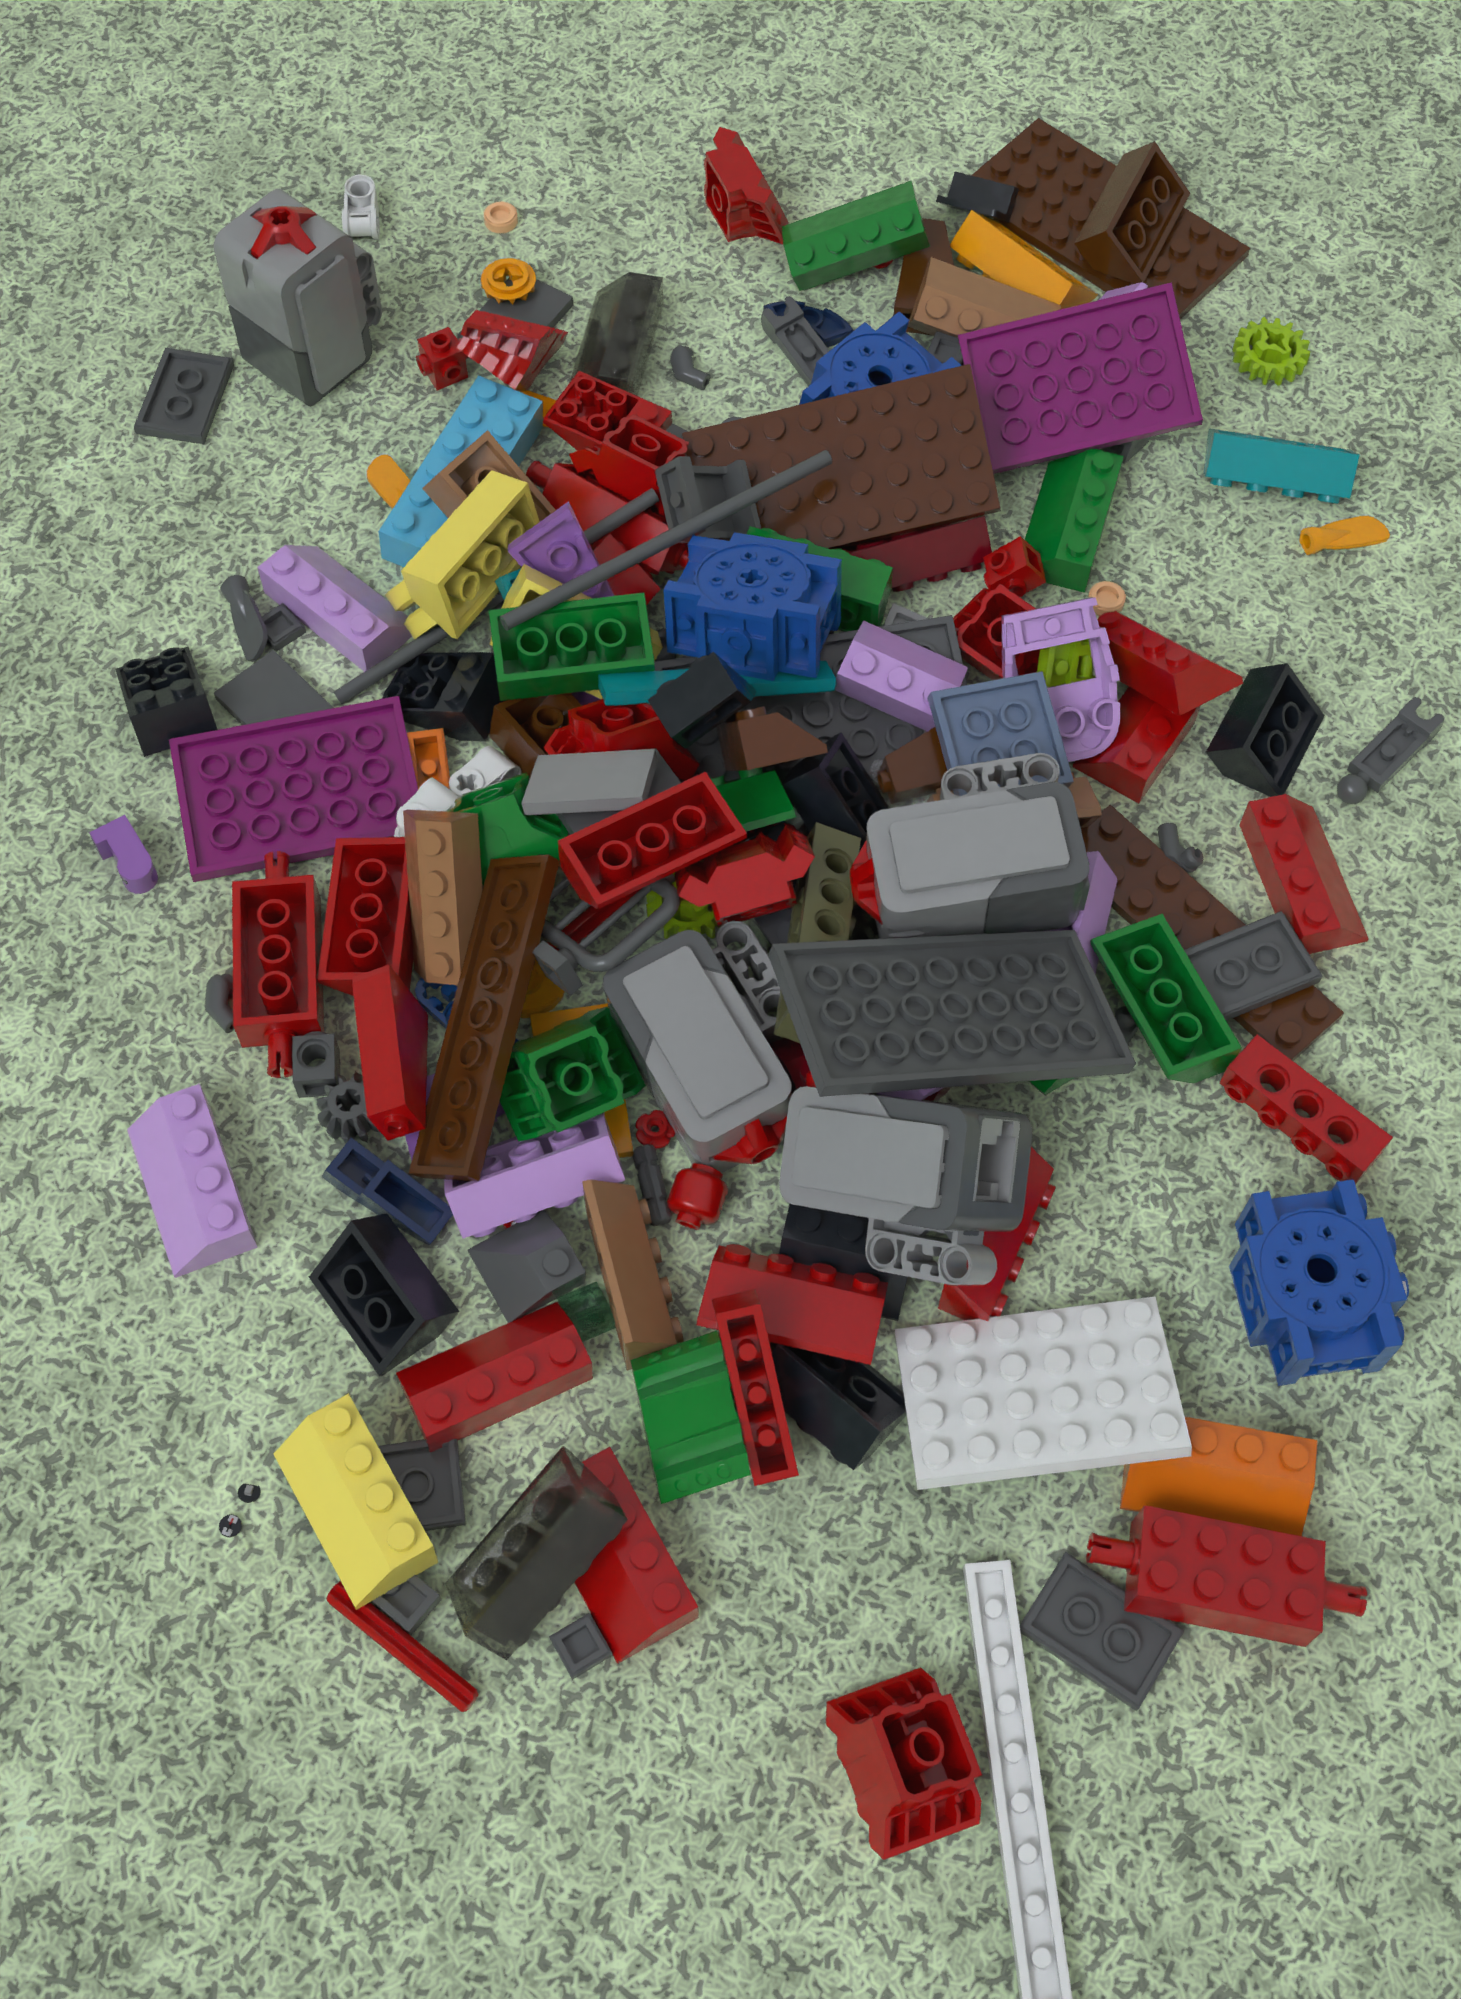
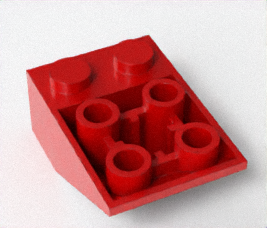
[543,371,672,451]

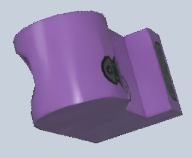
[89,815,158,894]

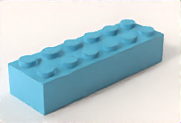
[378,375,543,567]

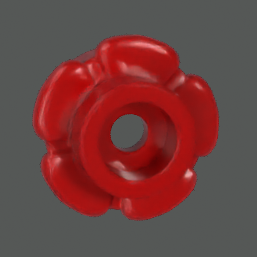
[635,1110,675,1149]

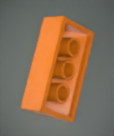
[1120,1417,1317,1536]

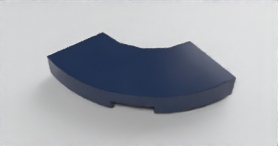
[763,301,854,348]

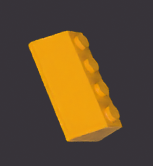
[950,210,1098,309]

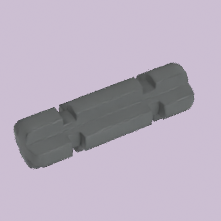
[633,1145,672,1226]

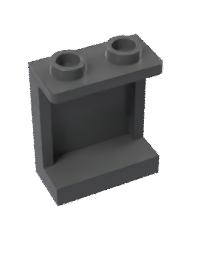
[655,456,761,543]

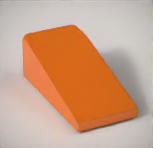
[407,728,450,789]

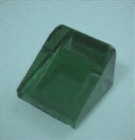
[557,1282,616,1342]

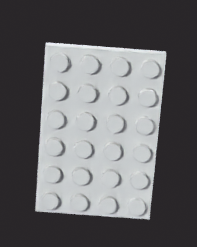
[895,1296,1192,1490]

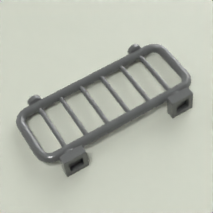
[482,874,681,996]

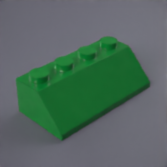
[782,180,930,291]
[1025,449,1124,593]
[746,526,893,632]
[488,593,655,701]
[710,767,796,832]
[1090,914,1242,1084]

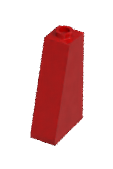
[352,964,428,1141]

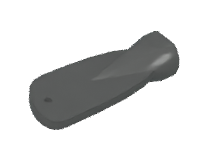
[220,575,268,662]

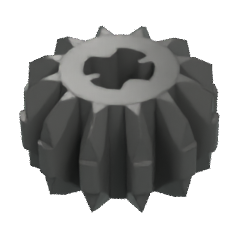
[317,1071,380,1143]

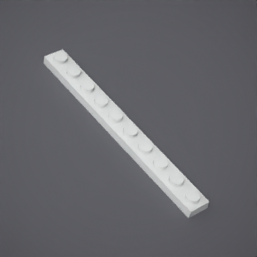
[963,1560,1072,1999]

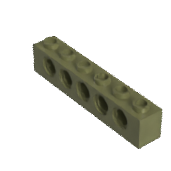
[774,822,861,1043]

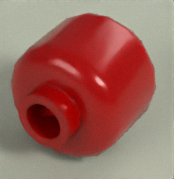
[667,1163,728,1230]

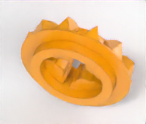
[481,258,536,305]

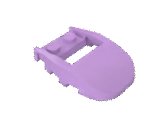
[1002,597,1120,762]

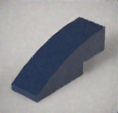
[322,1137,453,1246]

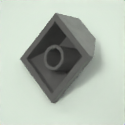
[468,1210,586,1323]

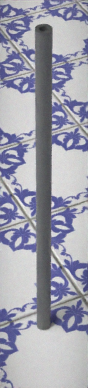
[500,450,832,631]
[334,488,660,704]

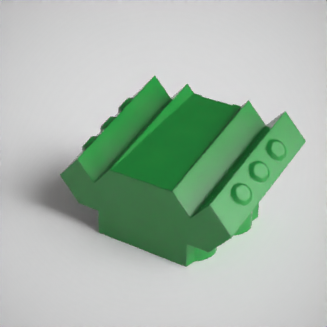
[448,772,568,885]
[500,1007,646,1142]
[630,1330,751,1504]

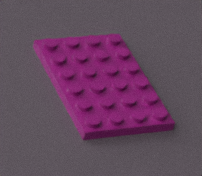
[958,282,1203,474]
[169,696,418,882]

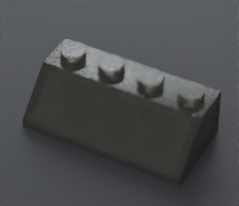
[569,272,664,396]
[445,1446,628,1660]

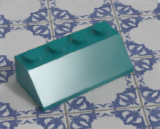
[1203,428,1360,503]

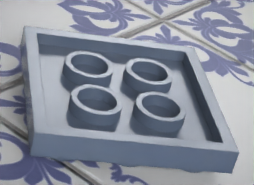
[927,671,1074,796]

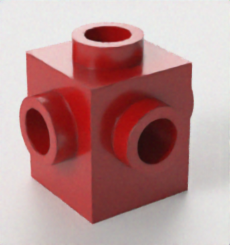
[416,327,469,390]
[983,536,1046,597]

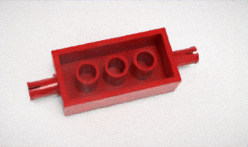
[526,461,689,575]
[232,851,324,1078]
[1086,1505,1367,1647]

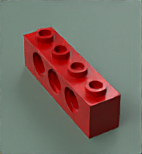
[1220,1034,1393,1185]
[712,1289,799,1486]

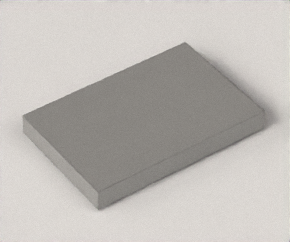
[521,749,658,815]

